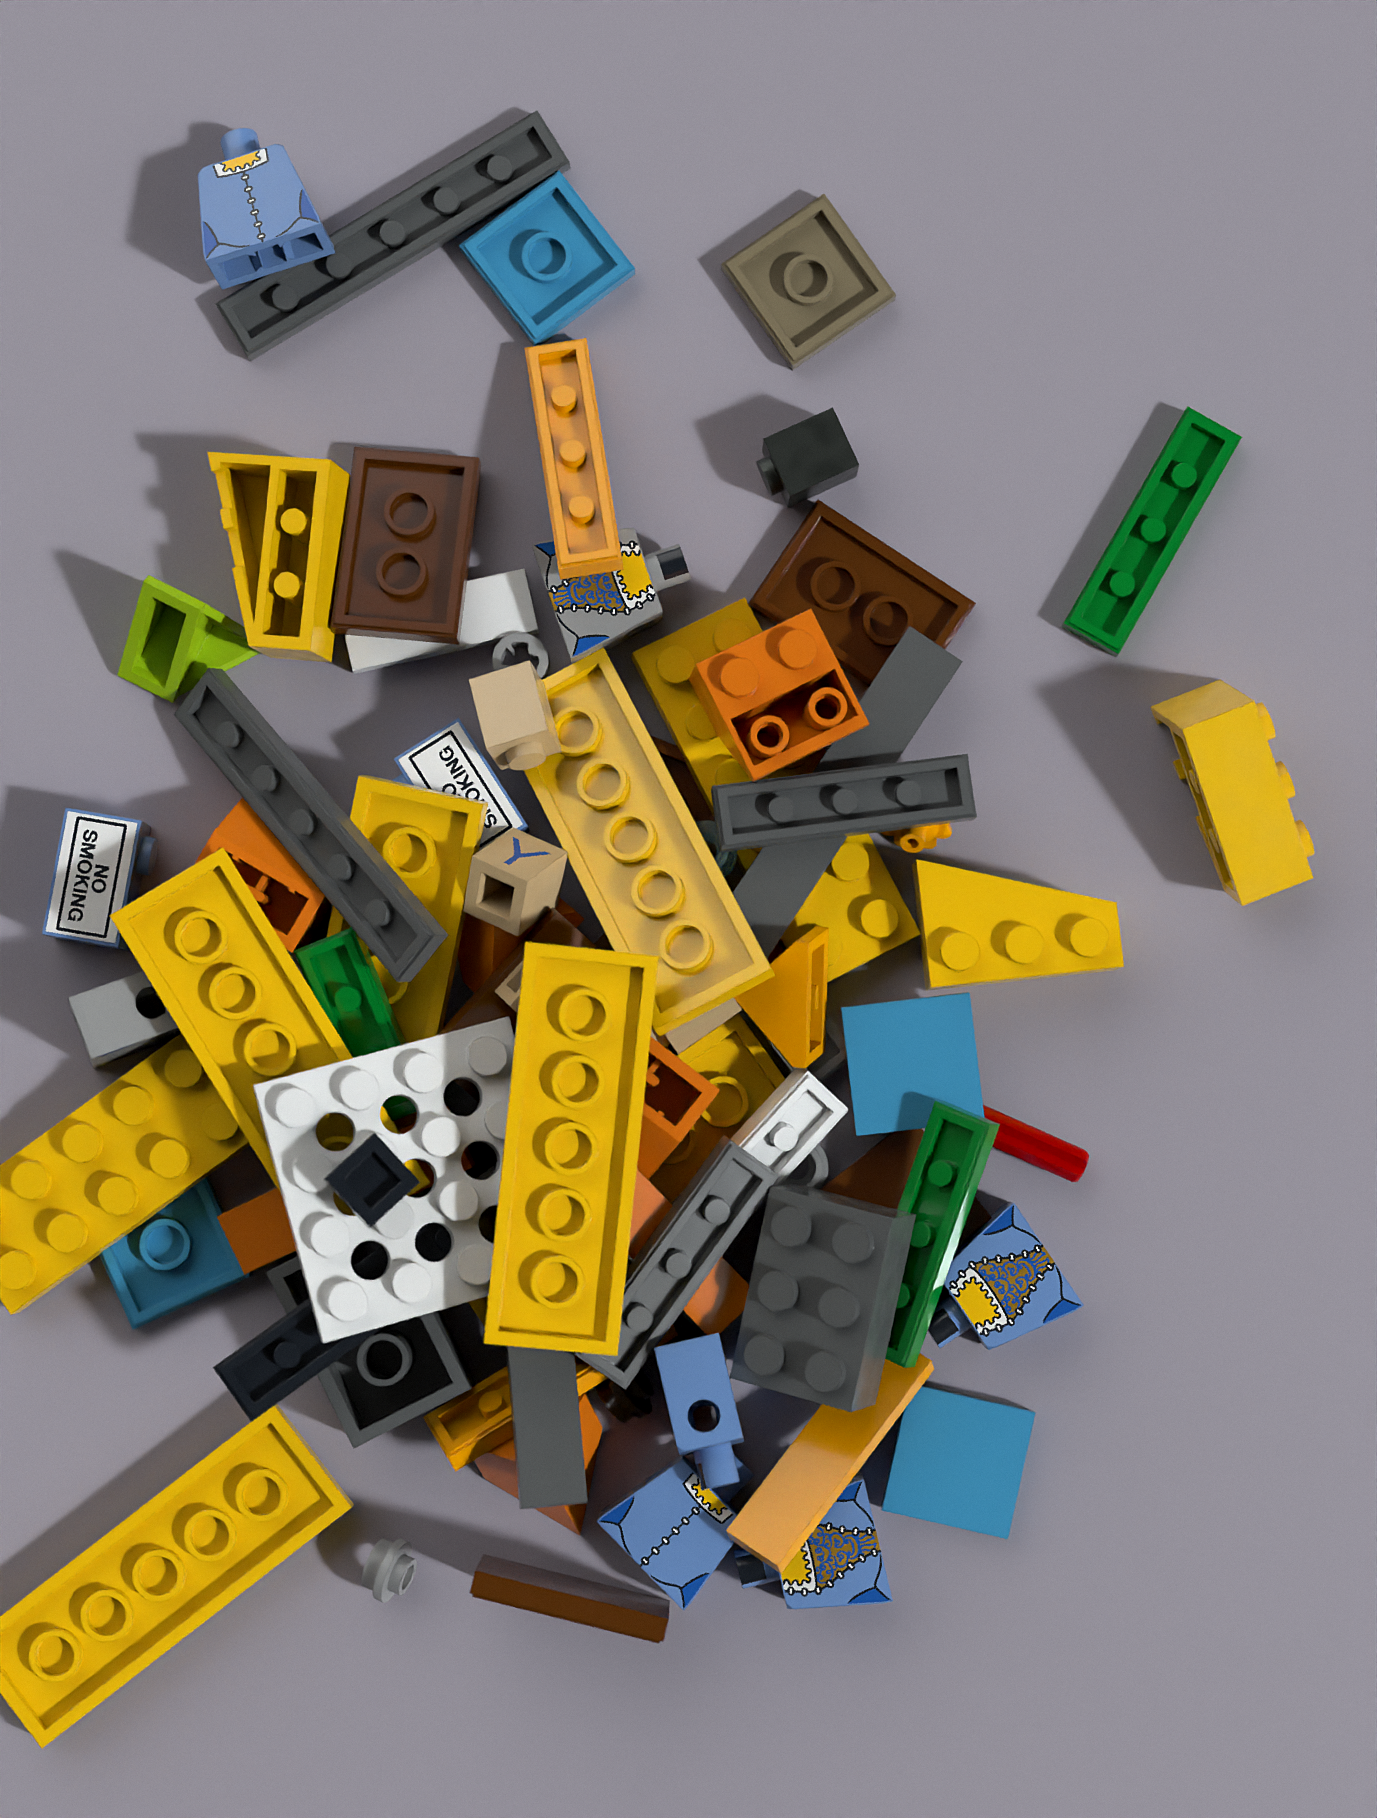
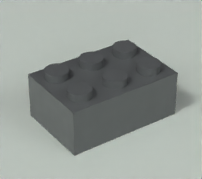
[730,1184,916,1412]
[266,1241,476,1449]

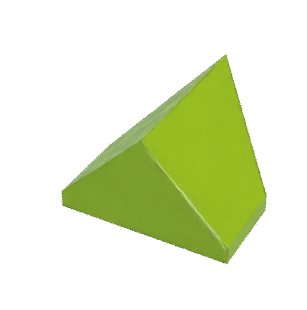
[117,575,260,703]

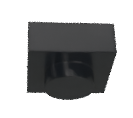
[323,1132,420,1228]

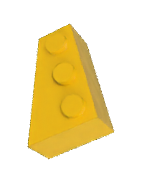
[207,452,351,662]
[1150,679,1315,906]
[911,859,1124,991]

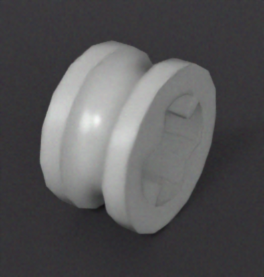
[492,632,550,680]

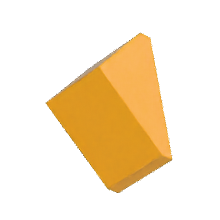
[734,926,829,1068]

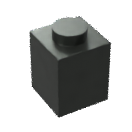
[756,407,859,508]

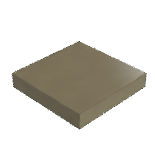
[721,194,896,370]

